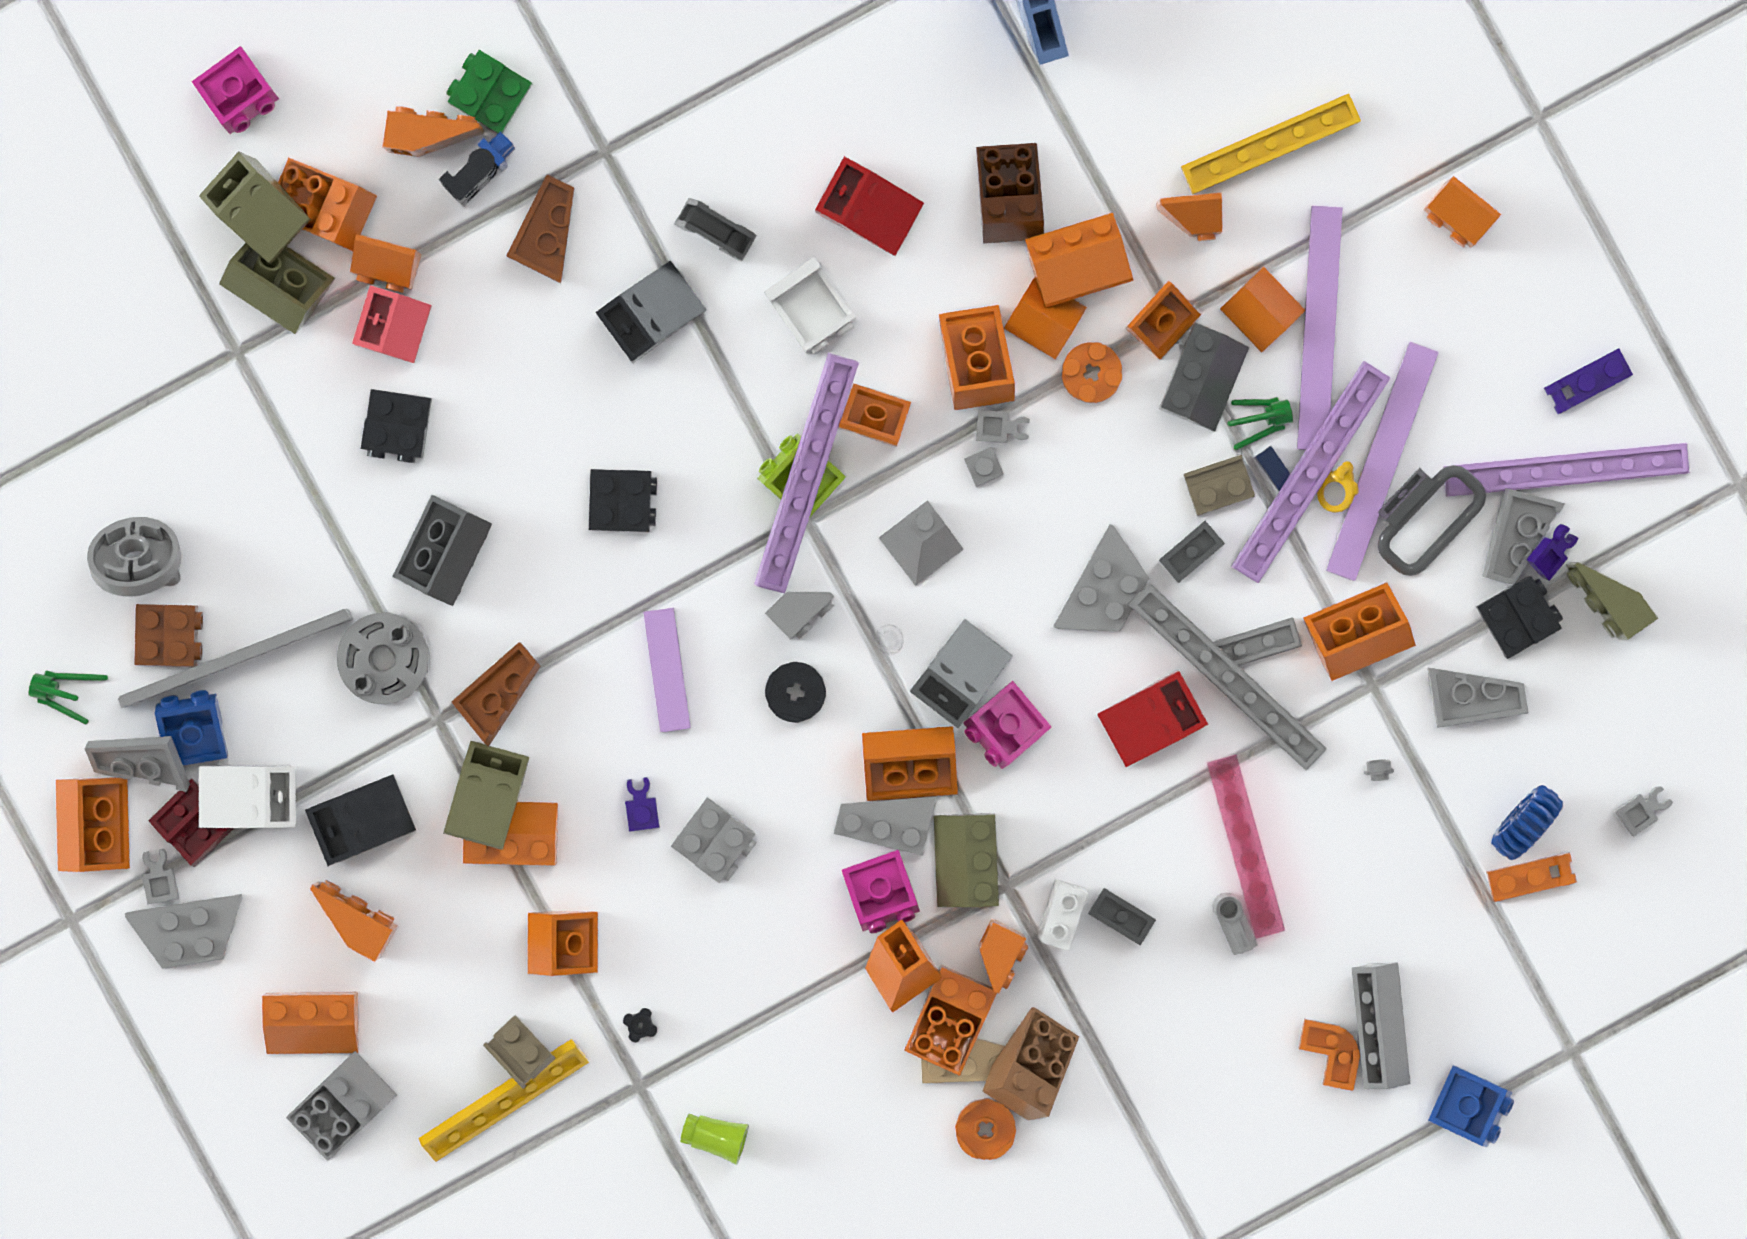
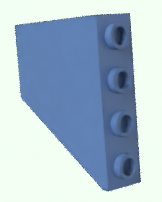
[1016,0,1069,65]

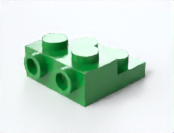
[446,50,533,133]

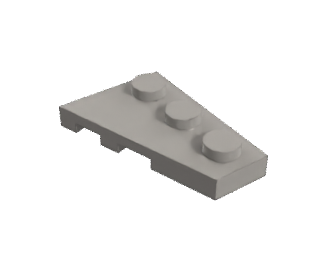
[1482,488,1565,585]
[1427,667,1528,728]
[84,736,190,792]
[834,796,937,855]

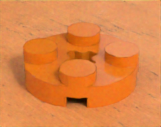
[1061,342,1122,403]
[955,1098,1016,1160]

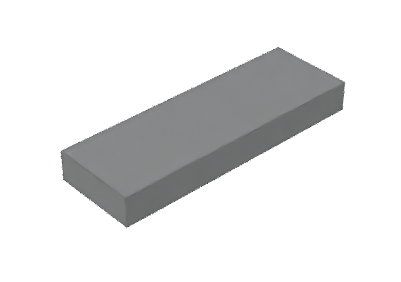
[1213,617,1302,666]

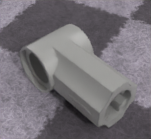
[1213,893,1258,955]

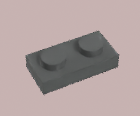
[1159,520,1225,583]
[1088,887,1156,946]

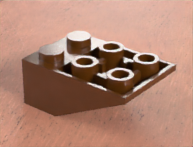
[976,143,1044,244]

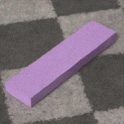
[643,607,691,732]

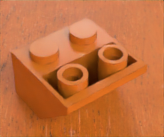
[978,918,1028,993]
[865,919,942,1012]

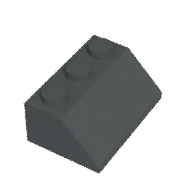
[1158,322,1249,432]
[392,495,492,606]

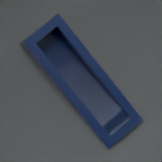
[1254,446,1290,492]

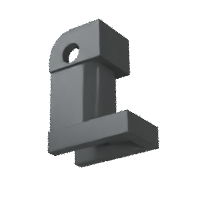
[674,198,757,262]

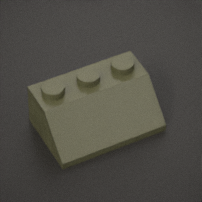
[219,243,335,334]
[933,813,999,907]

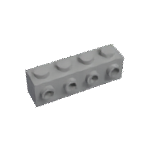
[1352,962,1411,1089]

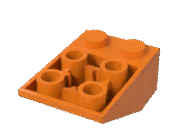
[382,106,484,157]
[278,158,377,251]
[310,880,398,962]
[904,964,997,1076]

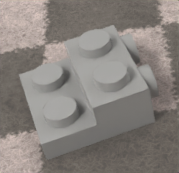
[671,797,757,883]

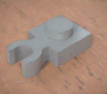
[976,410,1030,443]
[1615,786,1673,837]
[142,848,179,905]

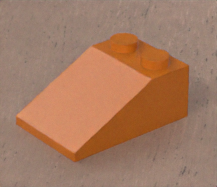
[939,305,1015,410]

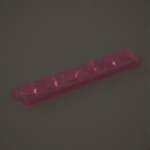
[1206,754,1285,939]

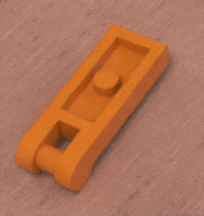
[1486,852,1577,902]

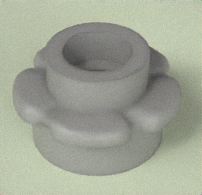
[1364,759,1394,781]

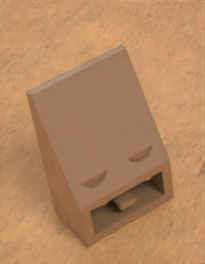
[982,1007,1079,1120]

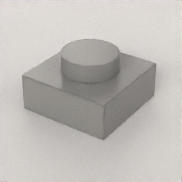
[964,447,1004,487]

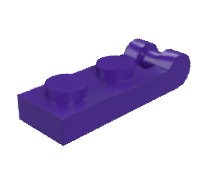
[1544,348,1633,415]

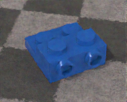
[154,690,228,766]
[1428,1065,1514,1147]

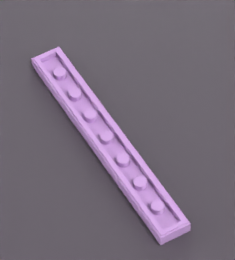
[1297,206,1343,450]
[1326,342,1439,581]
[754,353,859,594]
[1231,361,1391,583]
[1443,443,1690,497]

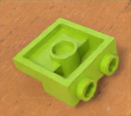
[757,433,846,518]

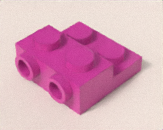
[191,46,279,135]
[963,681,1052,769]
[841,850,920,934]

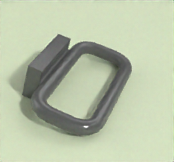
[1377,465,1486,576]

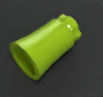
[680,1113,749,1165]

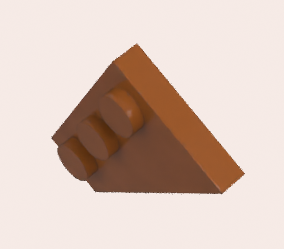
[506,174,575,284]
[451,642,541,747]

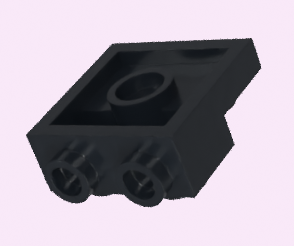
[360,389,432,463]
[588,469,657,532]
[1476,576,1563,659]

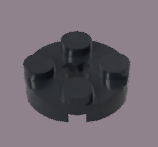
[765,662,826,723]

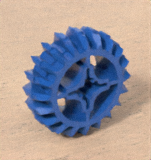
[1491,785,1563,860]

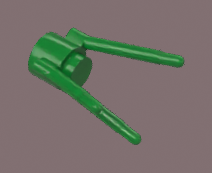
[1227,397,1293,450]
[28,670,108,725]

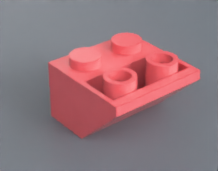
[352,285,432,363]

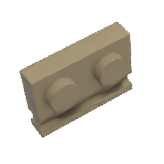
[1183,455,1255,516]
[483,1015,555,1089]

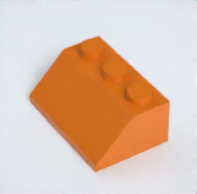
[1025,212,1134,308]
[1303,582,1416,681]
[862,726,958,801]
[56,777,130,872]
[463,802,558,865]
[262,992,359,1054]

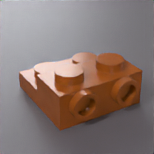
[134,604,203,667]

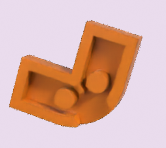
[1298,1019,1360,1091]

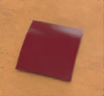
[148,778,234,867]

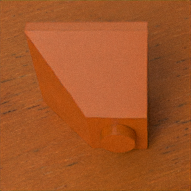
[1156,193,1222,242]

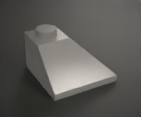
[879,500,964,586]

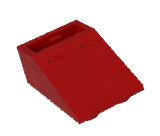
[815,156,924,256]
[1097,670,1209,767]

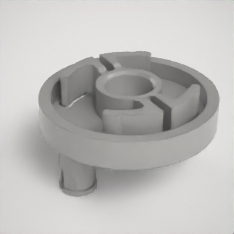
[87,517,181,597]
[337,613,430,704]

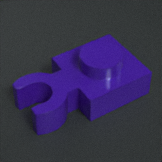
[1526,524,1579,581]
[625,777,660,832]

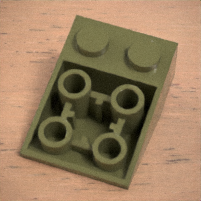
[199,151,311,264]
[1566,562,1658,640]
[443,741,530,850]

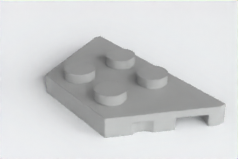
[1053,524,1150,631]
[125,894,243,969]

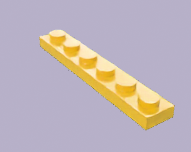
[1181,93,1361,195]
[418,1039,589,1162]

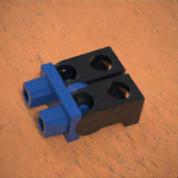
[438,131,515,207]

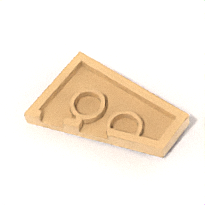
[921,1038,1005,1083]

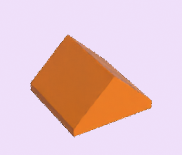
[1220,266,1305,353]
[1004,277,1087,360]
[1125,281,1201,360]
[839,383,911,447]

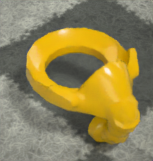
[1317,461,1359,513]

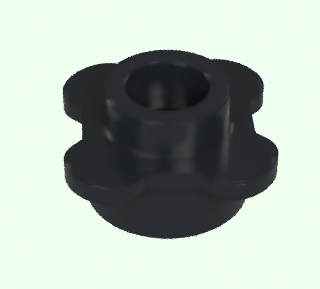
[623,1008,658,1043]

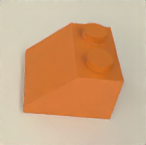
[1423,176,1501,248]
[350,234,421,293]
[528,911,598,976]

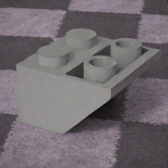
[765,592,835,640]

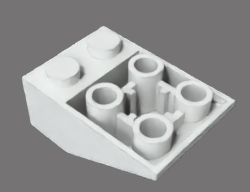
[199,765,296,828]

